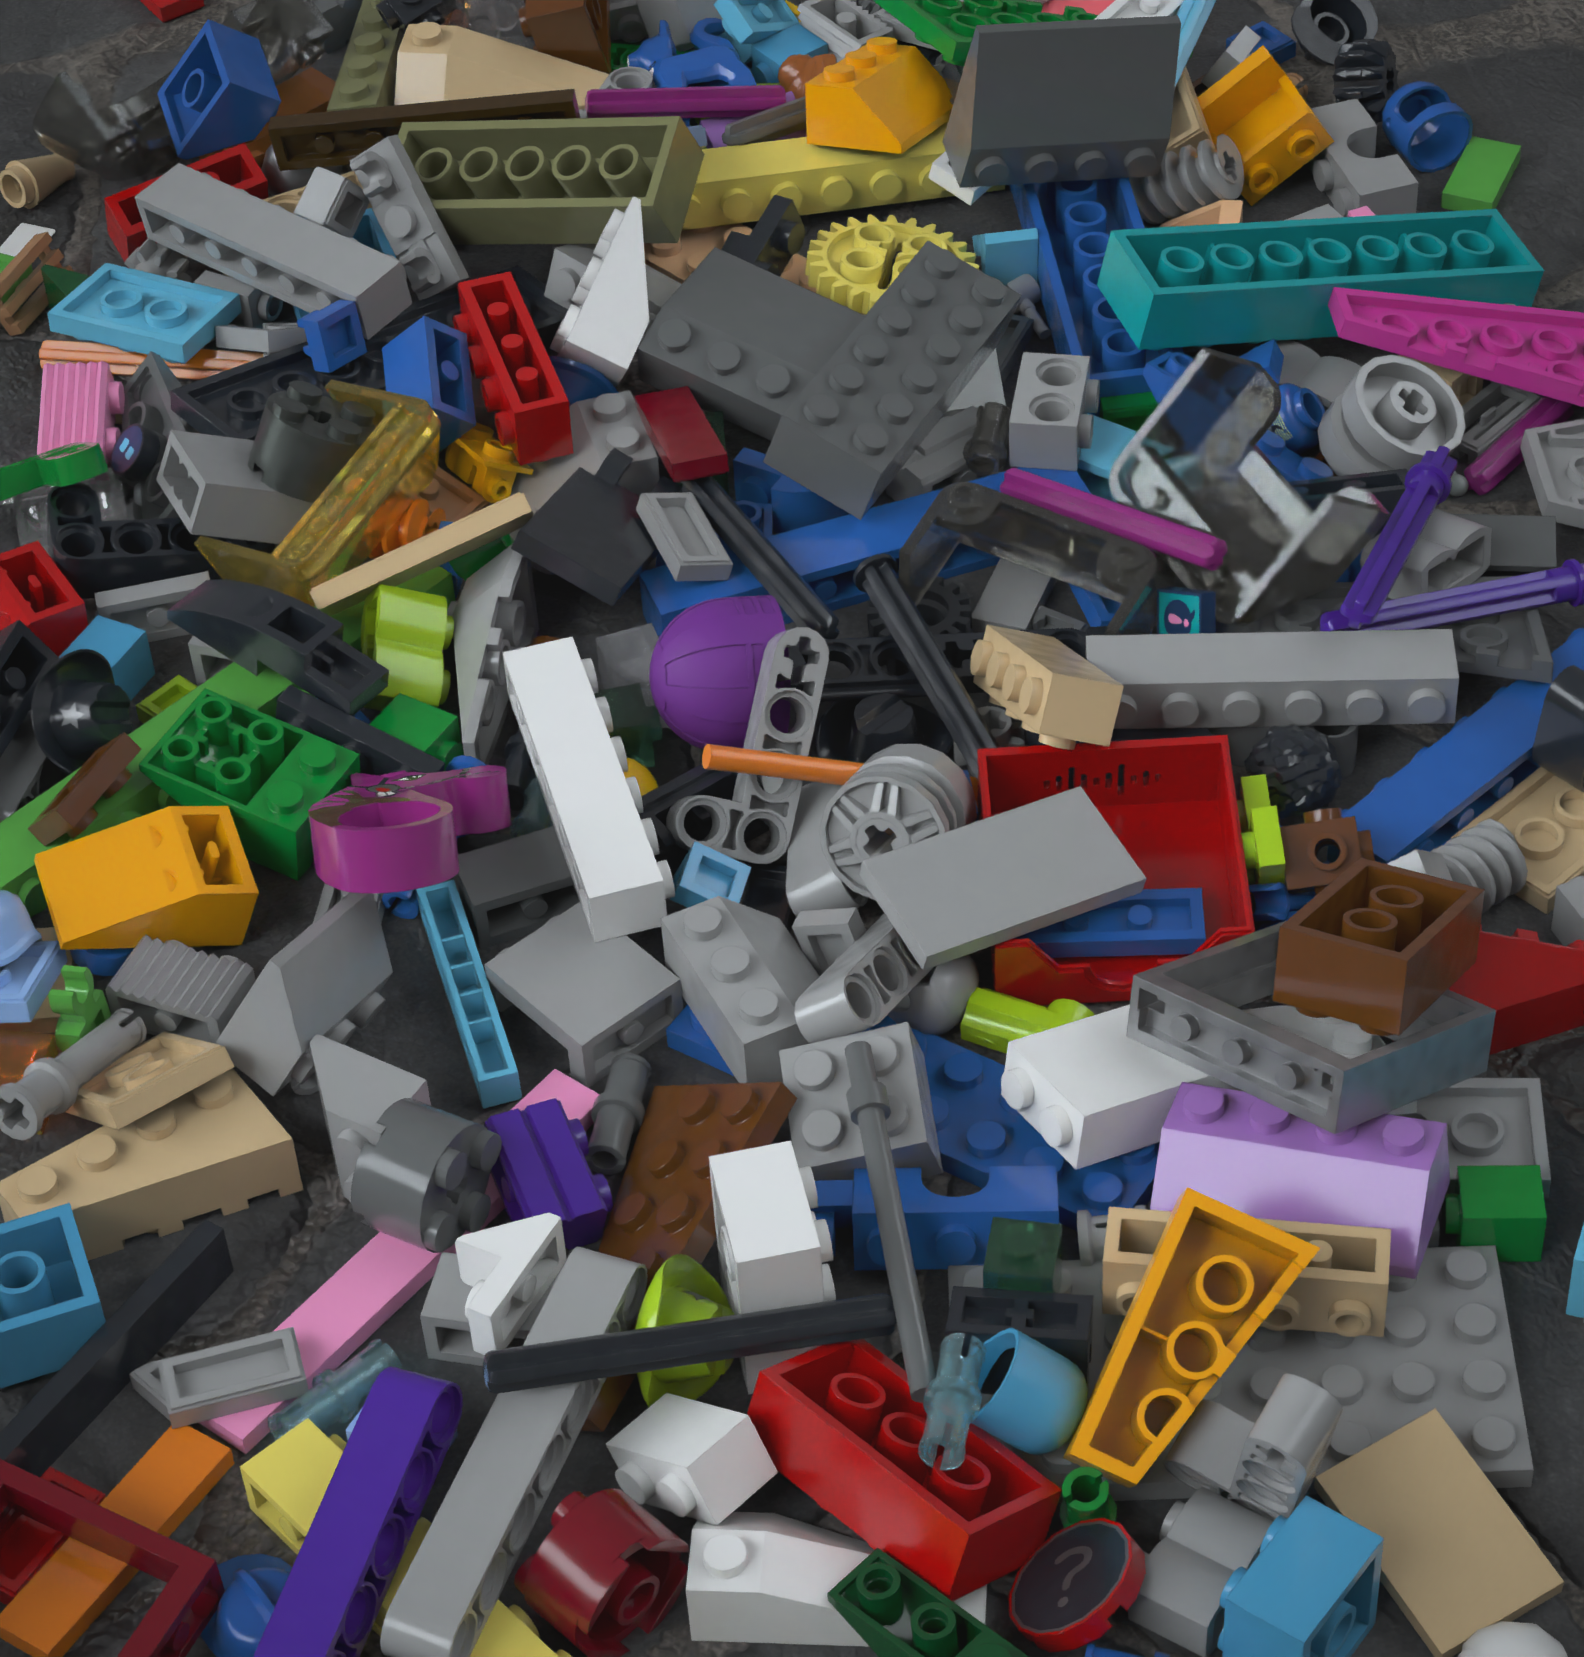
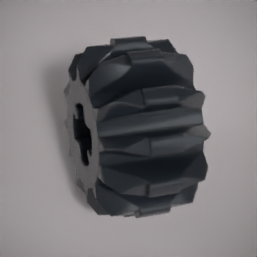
[1332,39,1399,124]

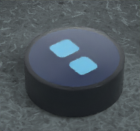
[110,423,160,482]

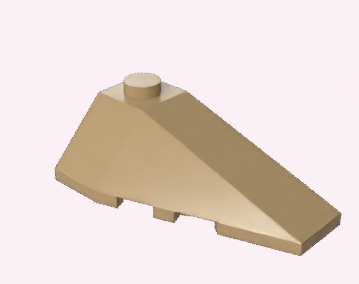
[394,22,609,110]

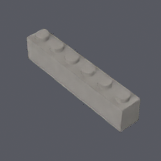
[135,163,412,340]
[1086,629,1459,729]

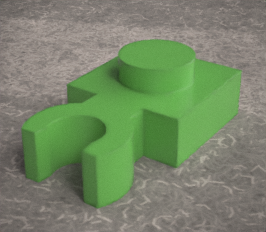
[48,965,111,1052]

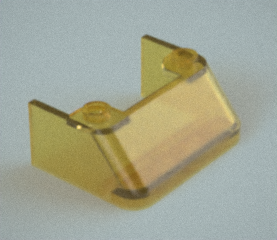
[194,379,441,607]

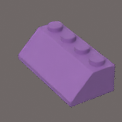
[1150,1082,1450,1279]

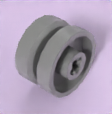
[1317,355,1466,476]

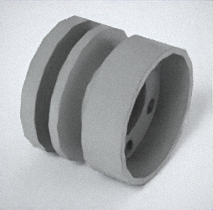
[819,744,977,900]

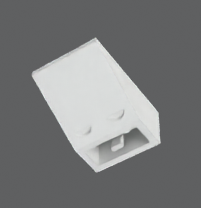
[550,196,649,388]

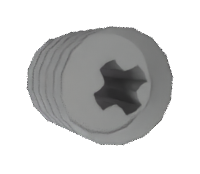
[1129,134,1244,225]
[1431,818,1528,913]

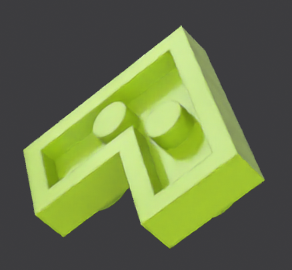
[1237,774,1286,901]

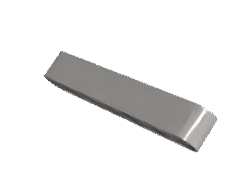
[380,1246,647,1657]

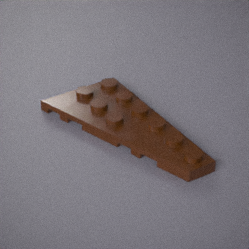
[581,1082,798,1432]

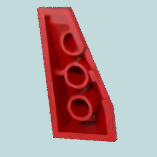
[1392,925,1584,1055]

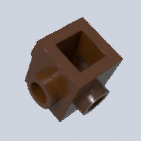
[1280,808,1375,896]

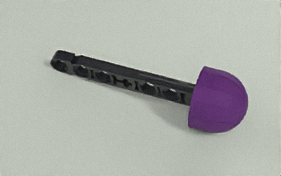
[649,595,1143,750]

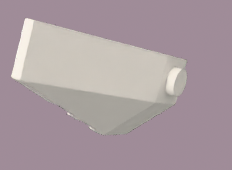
[686,1512,987,1647]

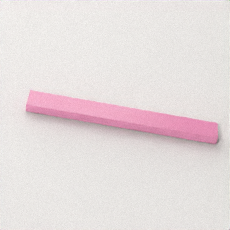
[198,1069,600,1454]

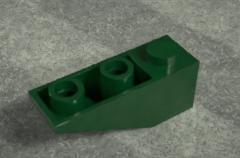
[827,1547,1029,1657]

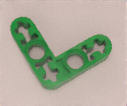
[0,442,109,501]

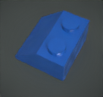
[157,19,281,160]

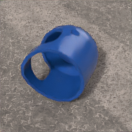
[1382,81,1473,173]

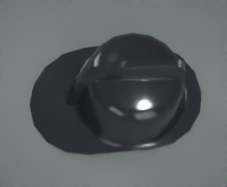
[1291,0,1378,66]

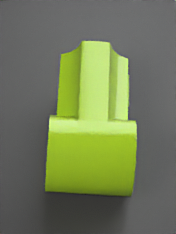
[961,987,1094,1054]

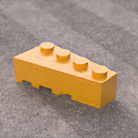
[1063,1187,1320,1488]

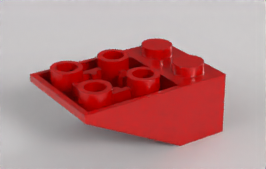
[0,540,88,657]

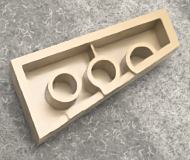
[0,1068,303,1261]

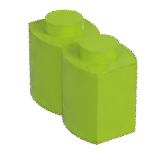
[361,583,454,711]

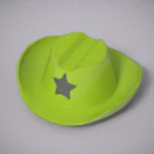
[636,1254,735,1407]

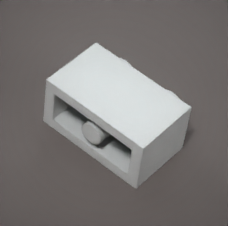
[606,1393,778,1526]

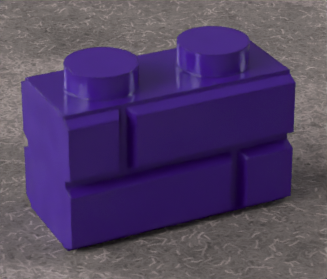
[484,1098,613,1250]

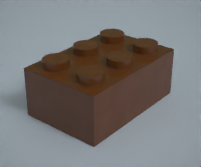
[1273,858,1485,1036]

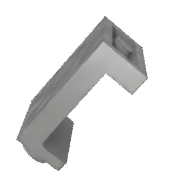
[484,902,684,1088]

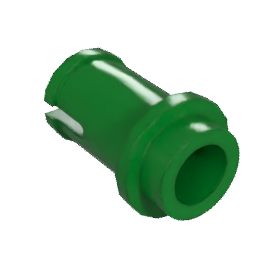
[1060,1467,1117,1528]

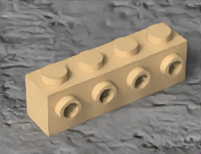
[970,625,1124,750]
[1102,1207,1391,1337]

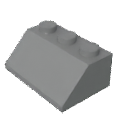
[215,892,393,1096]
[660,896,820,1083]

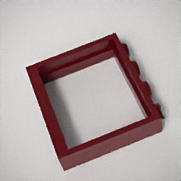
[0,1459,225,1657]

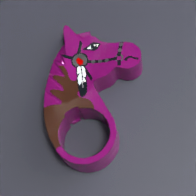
[308,765,512,893]

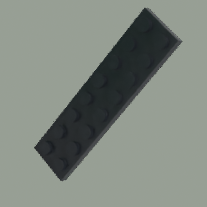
[171,265,568,440]

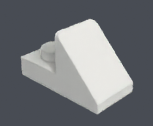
[455,1213,567,1355]

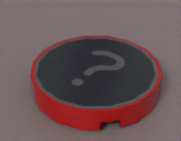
[1009,1518,1146,1653]

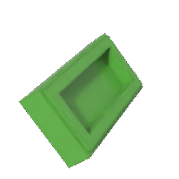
[1441,136,1521,211]

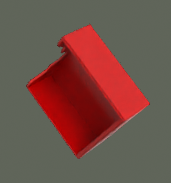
[977,735,1255,1005]

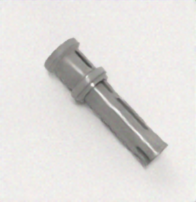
[0,1008,147,1140]

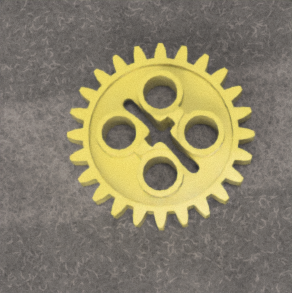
[805,214,979,314]

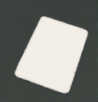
[0,223,56,256]

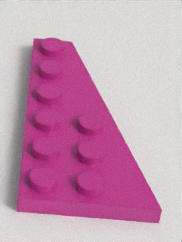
[1328,287,1584,407]

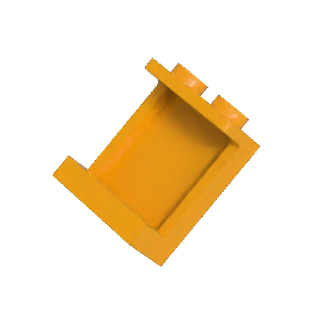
[1197,45,1335,206]

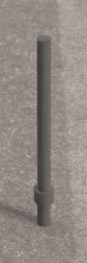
[845,1041,939,1403]

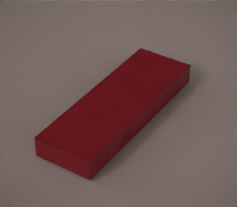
[634,386,729,483]

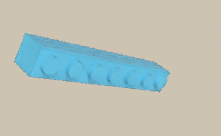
[416,880,522,1109]

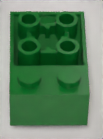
[139,688,360,881]

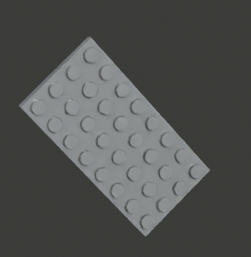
[948,1245,1534,1503]

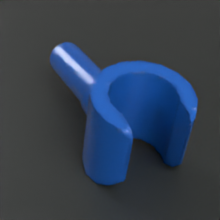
[1249,882,1315,922]

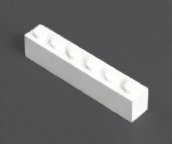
[502,637,675,943]

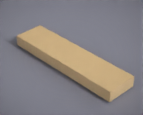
[310,492,533,616]

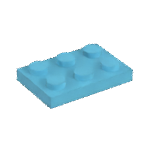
[47,263,242,364]

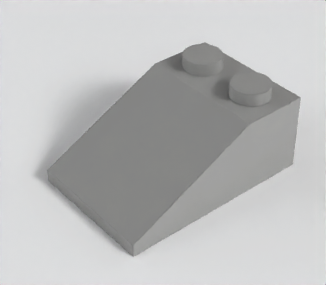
[489,390,660,541]

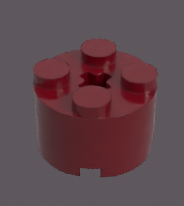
[514,1488,690,1657]

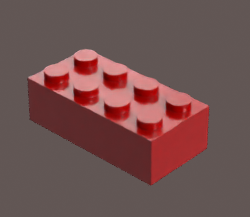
[747,1339,1062,1601]

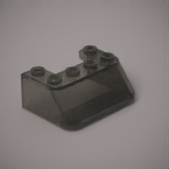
[1109,347,1391,626]

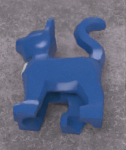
[627,18,757,127]

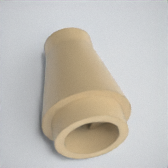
[0,151,75,209]

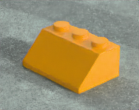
[805,37,953,154]

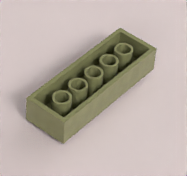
[398,116,704,245]

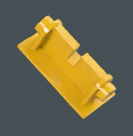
[445,422,534,503]

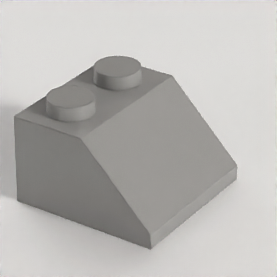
[309,1034,431,1202]

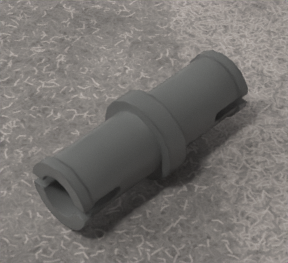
[585,1053,651,1175]

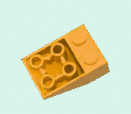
[34,806,259,950]

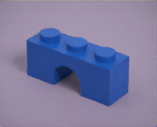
[852,1165,1059,1270]

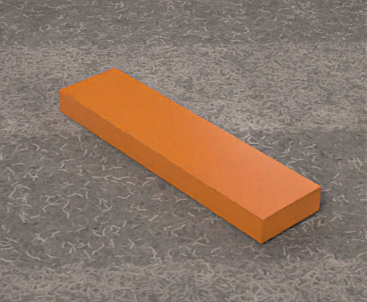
[0,1425,235,1657]

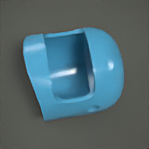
[955,1328,1088,1455]

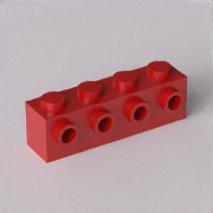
[453,272,574,466]

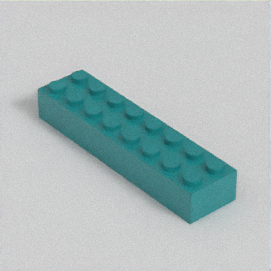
[1097,209,1544,351]

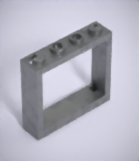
[1126,921,1496,1134]

